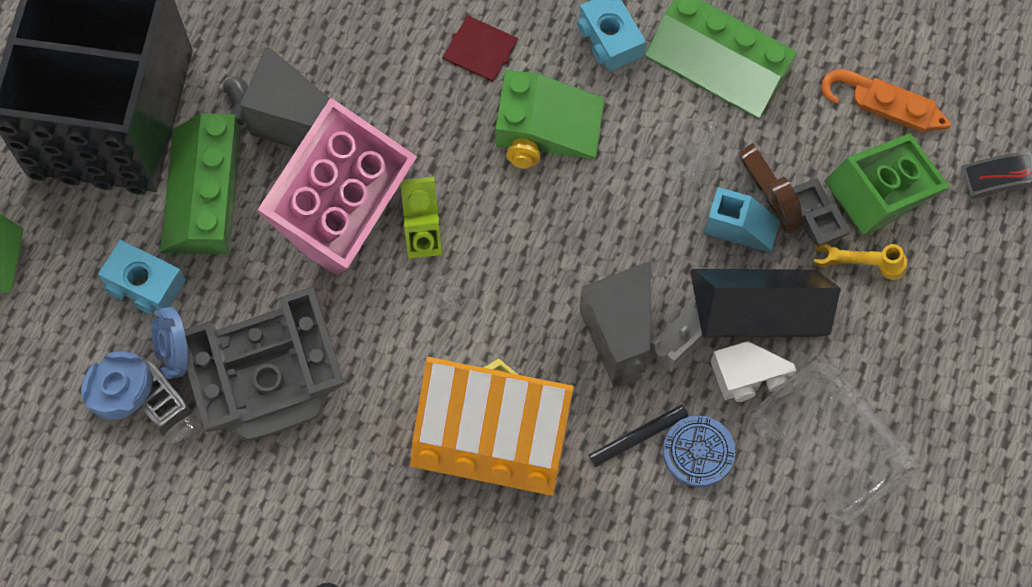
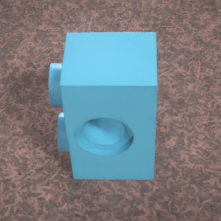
[577,0,646,72]
[98,240,186,315]

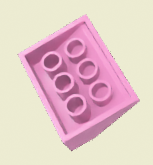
[257,98,417,276]

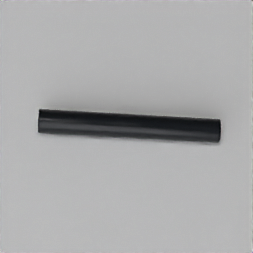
[588,404,689,467]

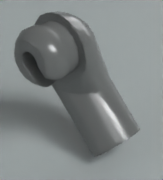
[223,77,248,125]

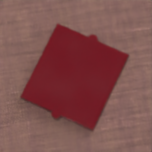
[442,15,518,82]

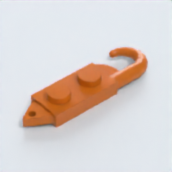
[821,69,951,134]

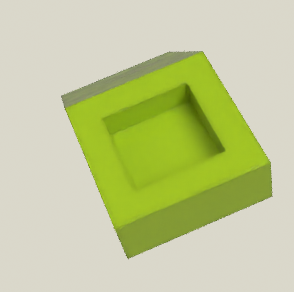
[400,177,442,259]

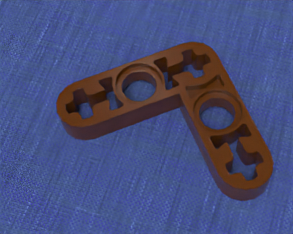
[738,143,803,233]

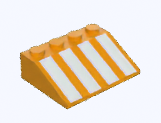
[410,357,574,496]

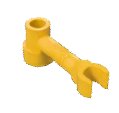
[813,244,907,280]

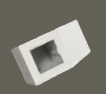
[710,341,796,402]

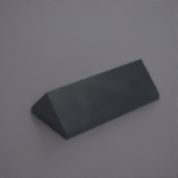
[690,269,841,338]

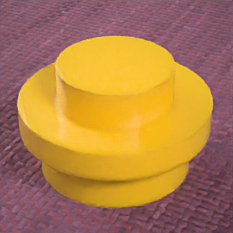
[506,139,540,169]

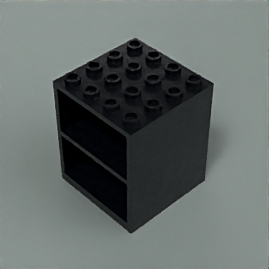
[0,0,193,195]

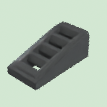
[141,360,192,435]

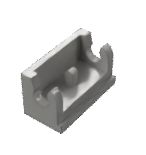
[650,301,707,372]

